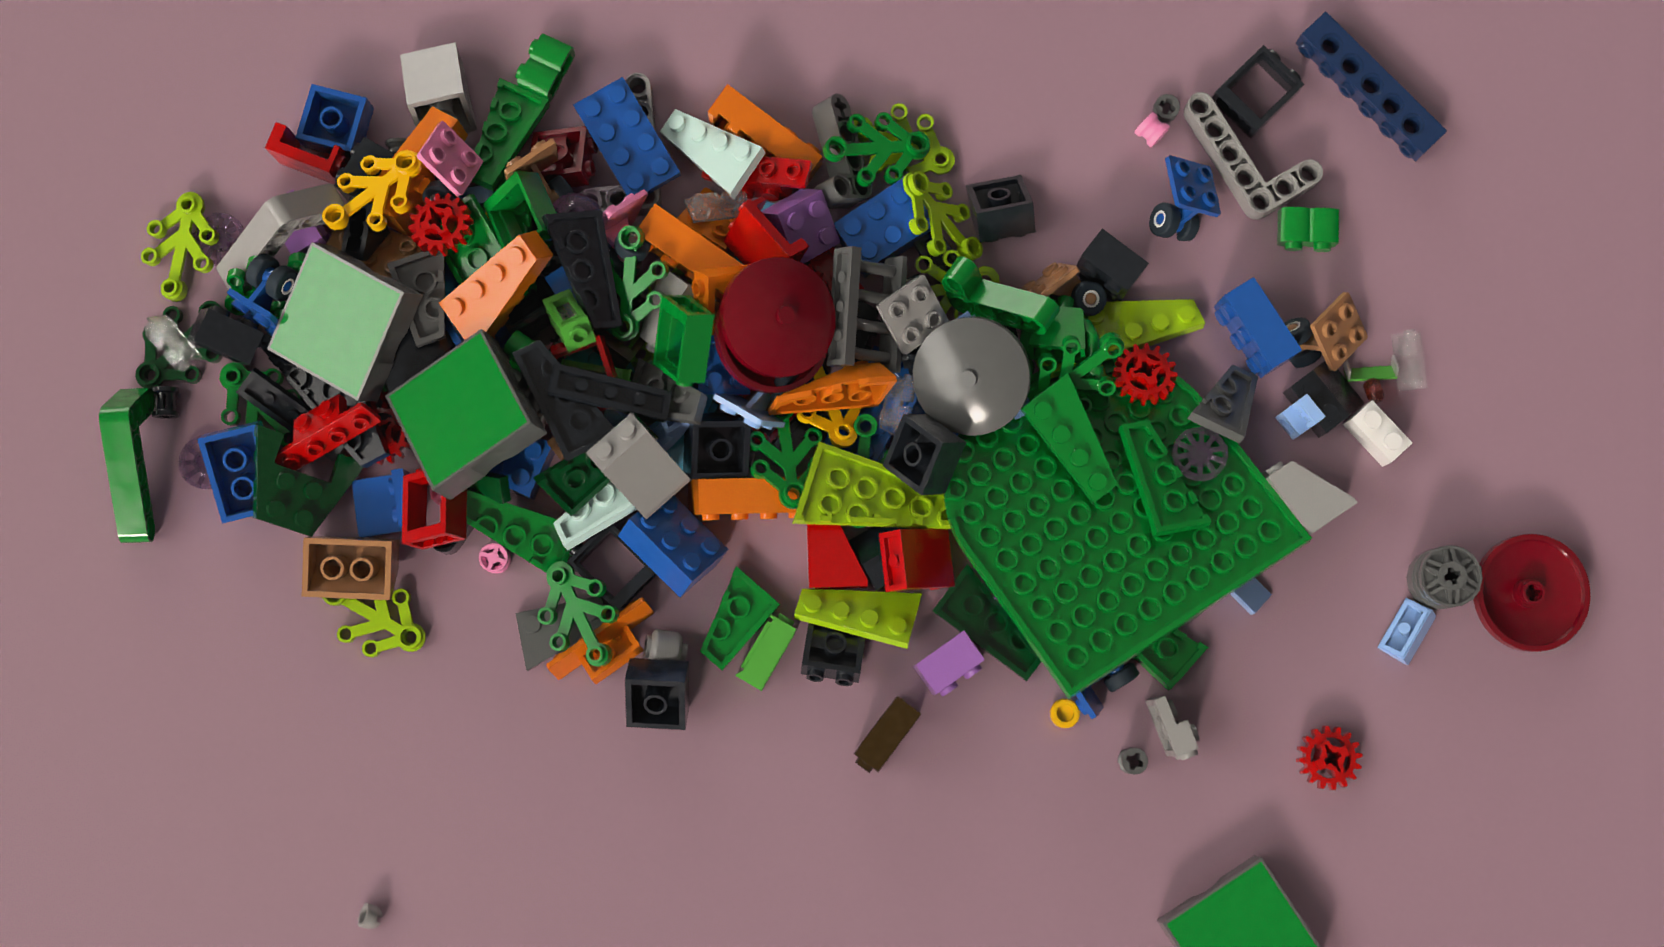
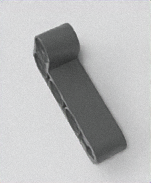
[812,94,872,209]

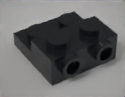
[801,623,865,686]

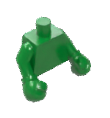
[1019,295,1107,386]

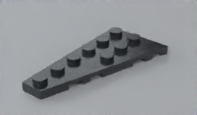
[258,333,391,468]

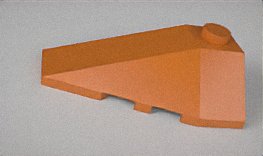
[768,361,897,415]

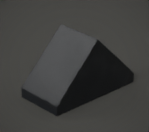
[341,197,390,261]

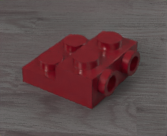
[530,126,598,187]

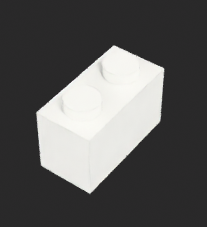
[1342,400,1412,467]

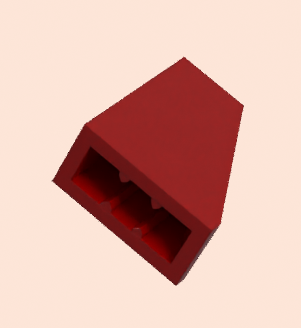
[807,524,868,589]

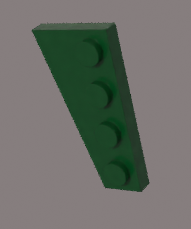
[533,416,659,517]
[932,564,1042,681]

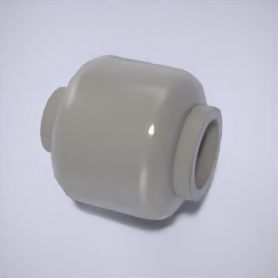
[643,629,688,661]

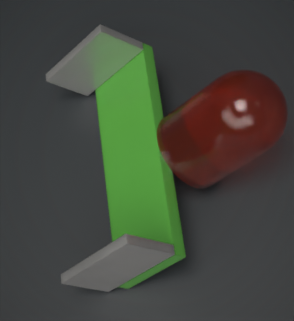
[1343,355,1399,404]

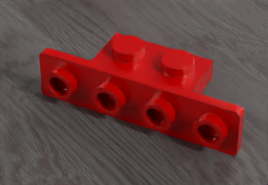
[701,157,813,202]
[275,394,381,471]

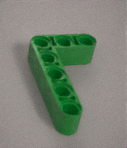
[99,388,155,543]

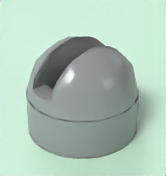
[358,903,383,929]

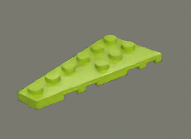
[1035,299,1205,379]
[792,441,951,529]

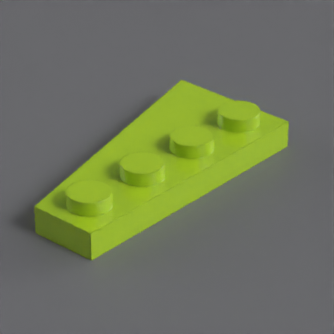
[794,588,922,649]

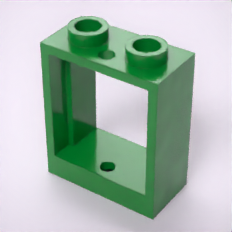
[483,170,556,249]
[653,295,715,387]

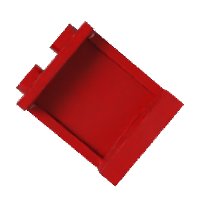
[265,122,351,184]
[723,196,809,265]
[879,529,955,592]

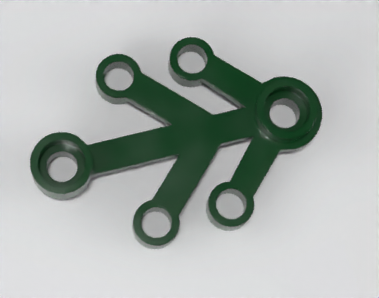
[135,301,223,389]

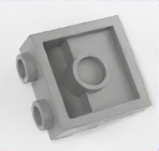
[1145,696,1200,760]

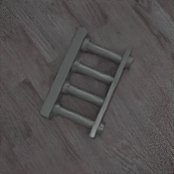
[827,246,907,373]

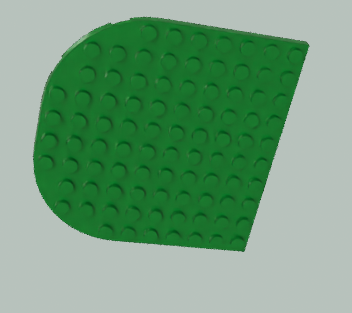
[944,356,1312,699]

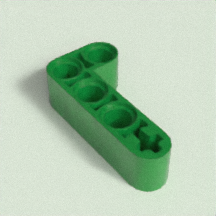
[942,256,1060,335]

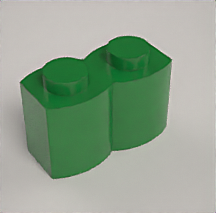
[516,33,575,103]
[1277,207,1339,252]

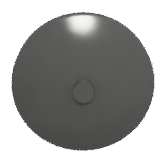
[913,316,1031,436]

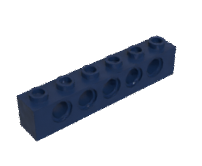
[1295,11,1447,162]

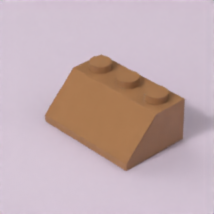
[301,536,400,600]

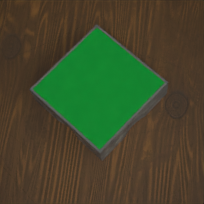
[267,242,423,402]
[386,329,547,500]
[1157,855,1321,947]

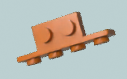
[546,597,654,684]

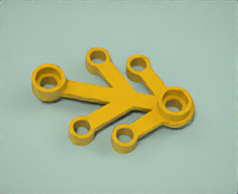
[322,150,423,232]
[797,366,864,448]

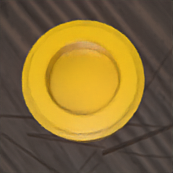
[1050,698,1080,728]

